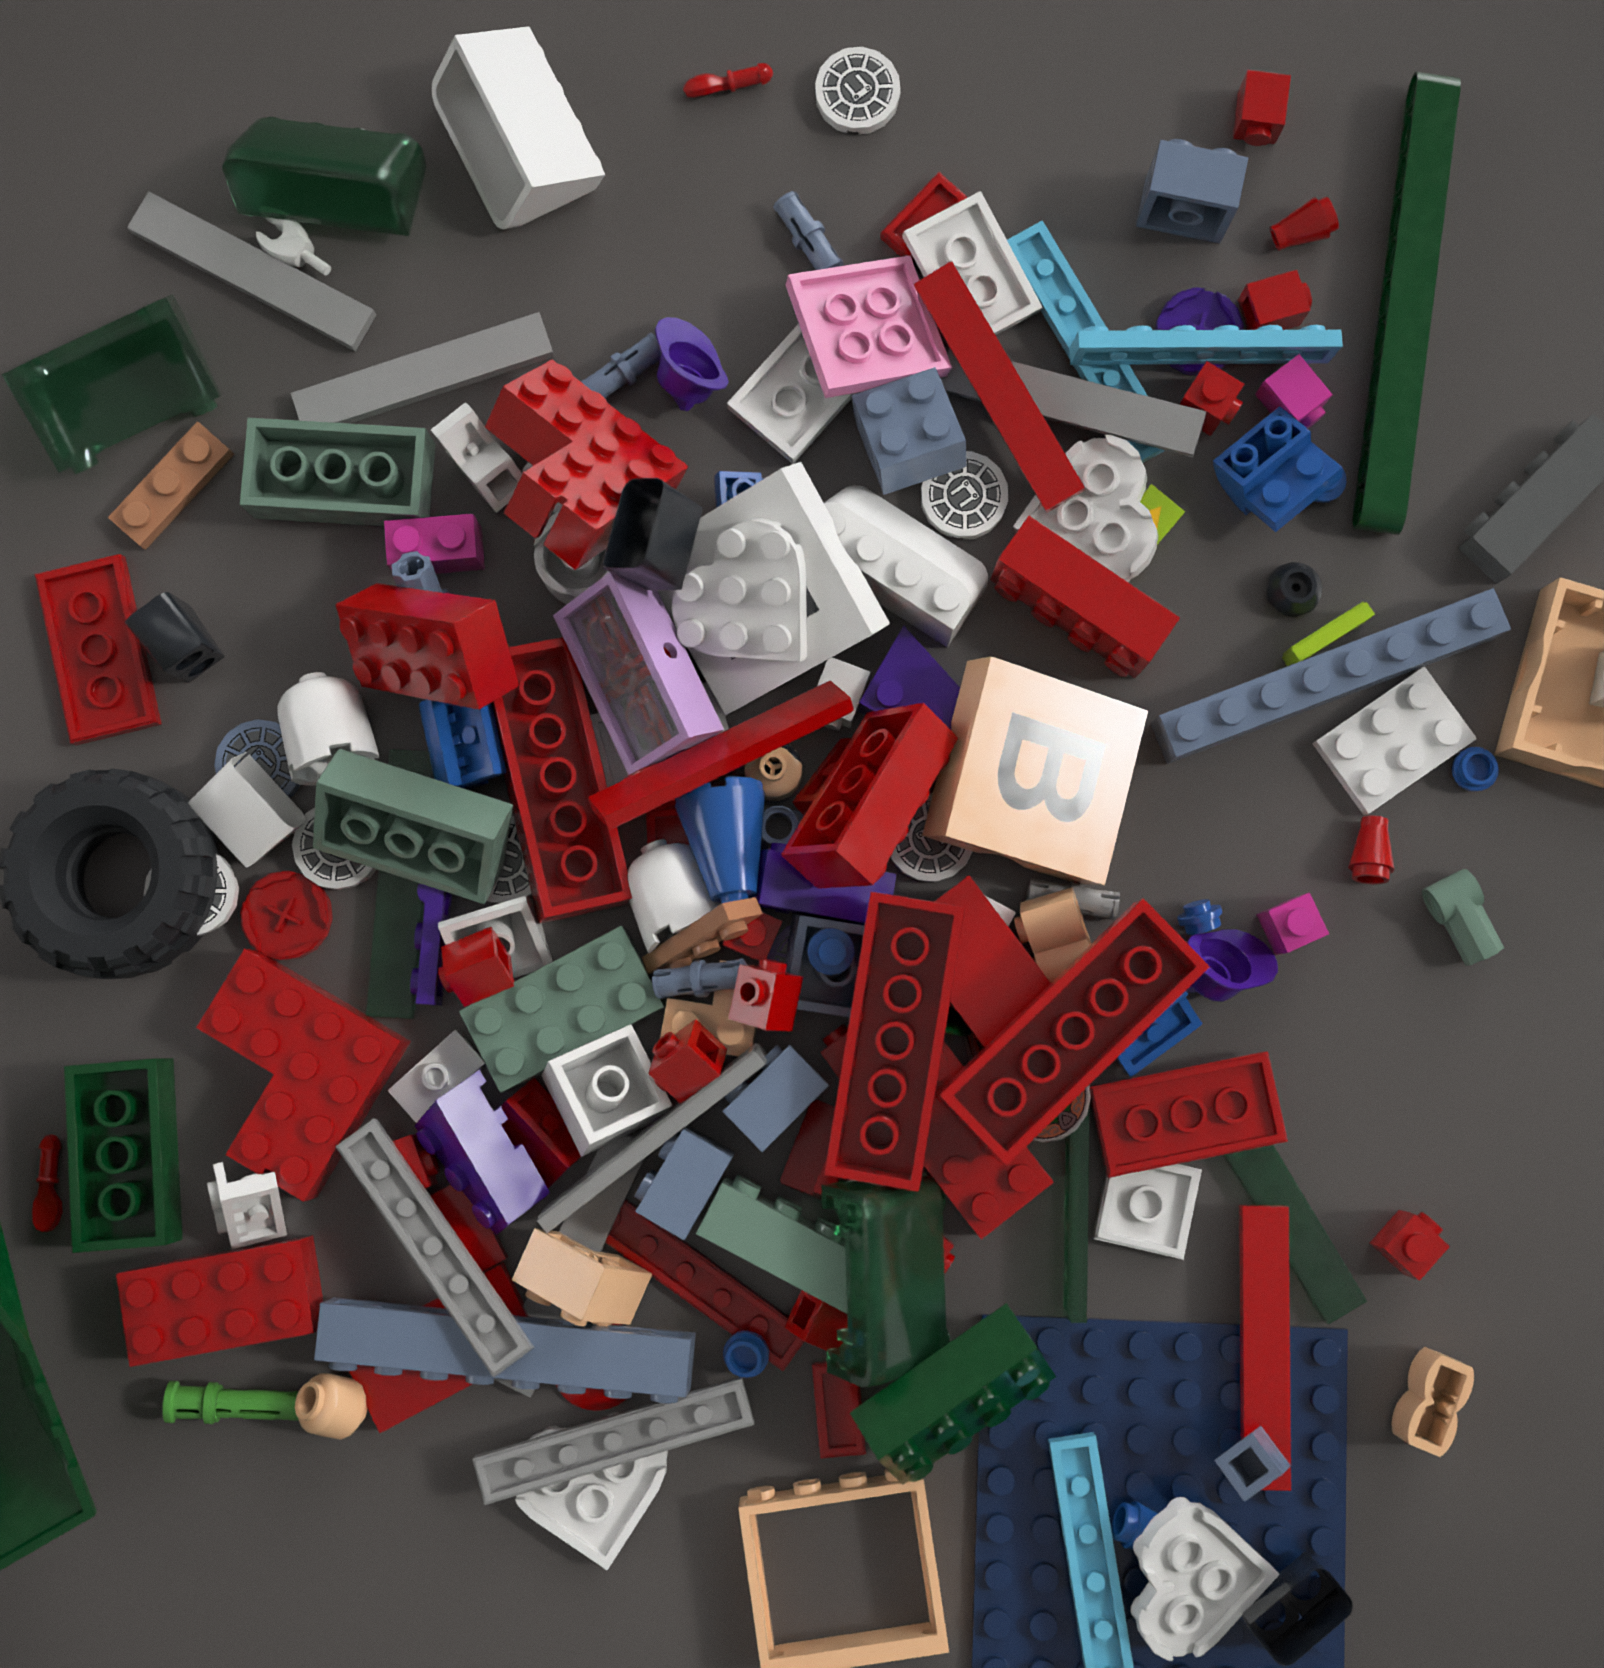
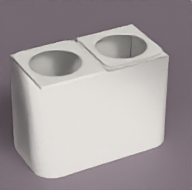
[188,752,306,868]

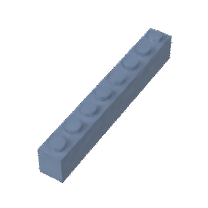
[1151,588,1511,764]
[314,1297,696,1403]

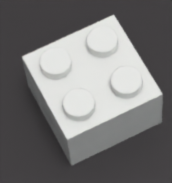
[541,1024,672,1157]

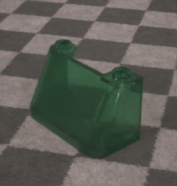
[1,293,222,474]
[821,1175,950,1387]

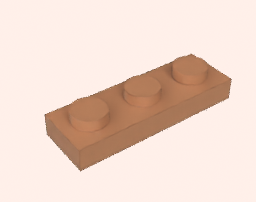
[108,421,234,550]
[642,897,762,974]

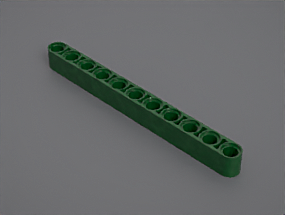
[1352,72,1461,535]

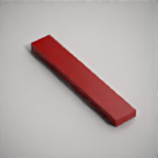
[913,261,1085,513]
[588,680,854,830]
[605,1199,804,1371]
[1239,1205,1291,1491]

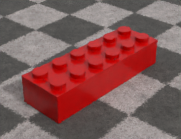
[491,637,632,924]
[824,892,966,1192]
[936,898,1210,1166]

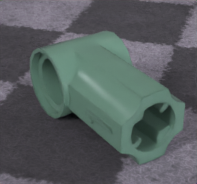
[1422,869,1504,966]

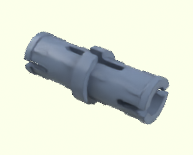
[773,191,844,270]
[580,332,661,398]
[652,958,747,999]

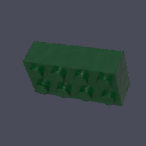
[64,1058,183,1253]
[850,1303,1057,1485]

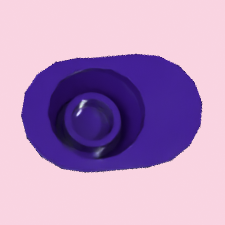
[655,317,729,412]
[1186,929,1278,1002]

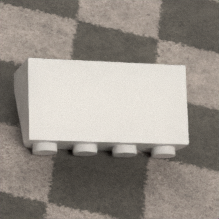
[432,27,605,229]
[824,485,988,648]

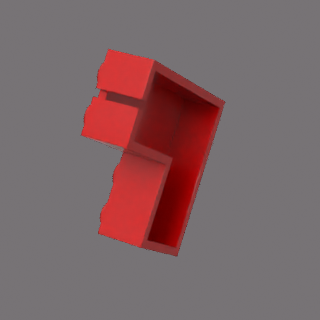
[485,359,689,570]
[196,948,411,1202]

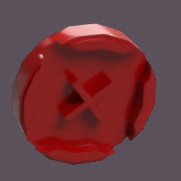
[240,871,333,960]

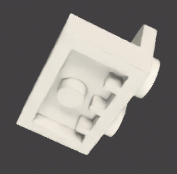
[207,1162,287,1249]

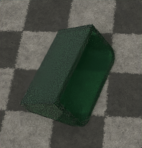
[222,116,426,236]

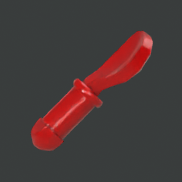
[683,63,773,98]
[32,1134,63,1232]

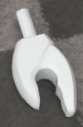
[256,208,331,276]

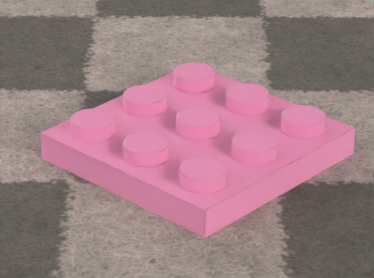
[785,256,952,398]

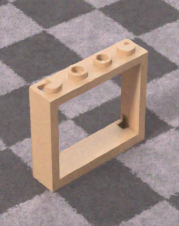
[738,1469,949,1668]

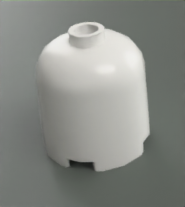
[277,672,379,786]
[627,839,721,953]

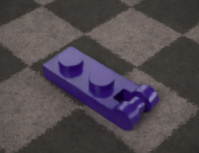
[410,883,452,1006]

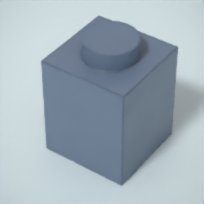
[1214,1426,1291,1502]

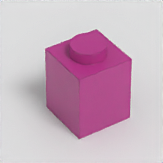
[1255,354,1333,429]
[1256,892,1329,955]

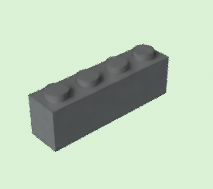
[1458,414,1604,584]

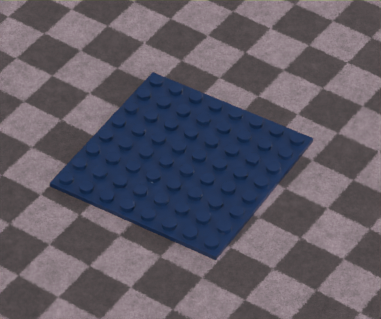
[971,1314,1348,1668]

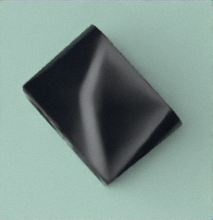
[602,478,703,590]
[125,592,224,683]
[1242,1551,1353,1666]

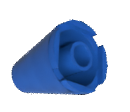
[675,776,765,904]

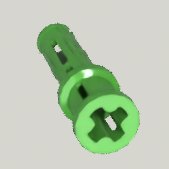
[163,1381,299,1424]

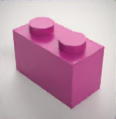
[384,514,485,574]

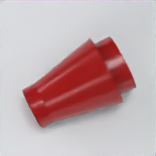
[1269,196,1339,251]
[1348,816,1395,885]

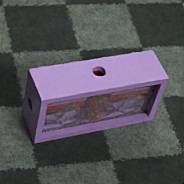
[553,572,724,775]

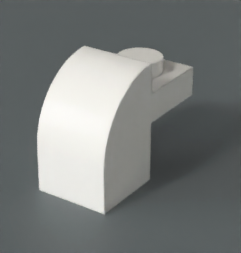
[431,402,522,513]

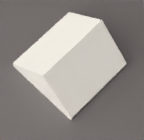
[438,895,553,978]

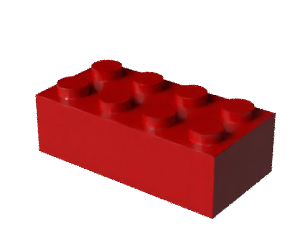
[990,515,1180,678]
[335,583,519,710]
[781,703,959,889]
[924,1042,1054,1240]
[116,1235,324,1367]

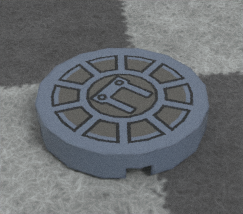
[214,719,300,798]

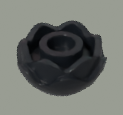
[1267,562,1323,617]

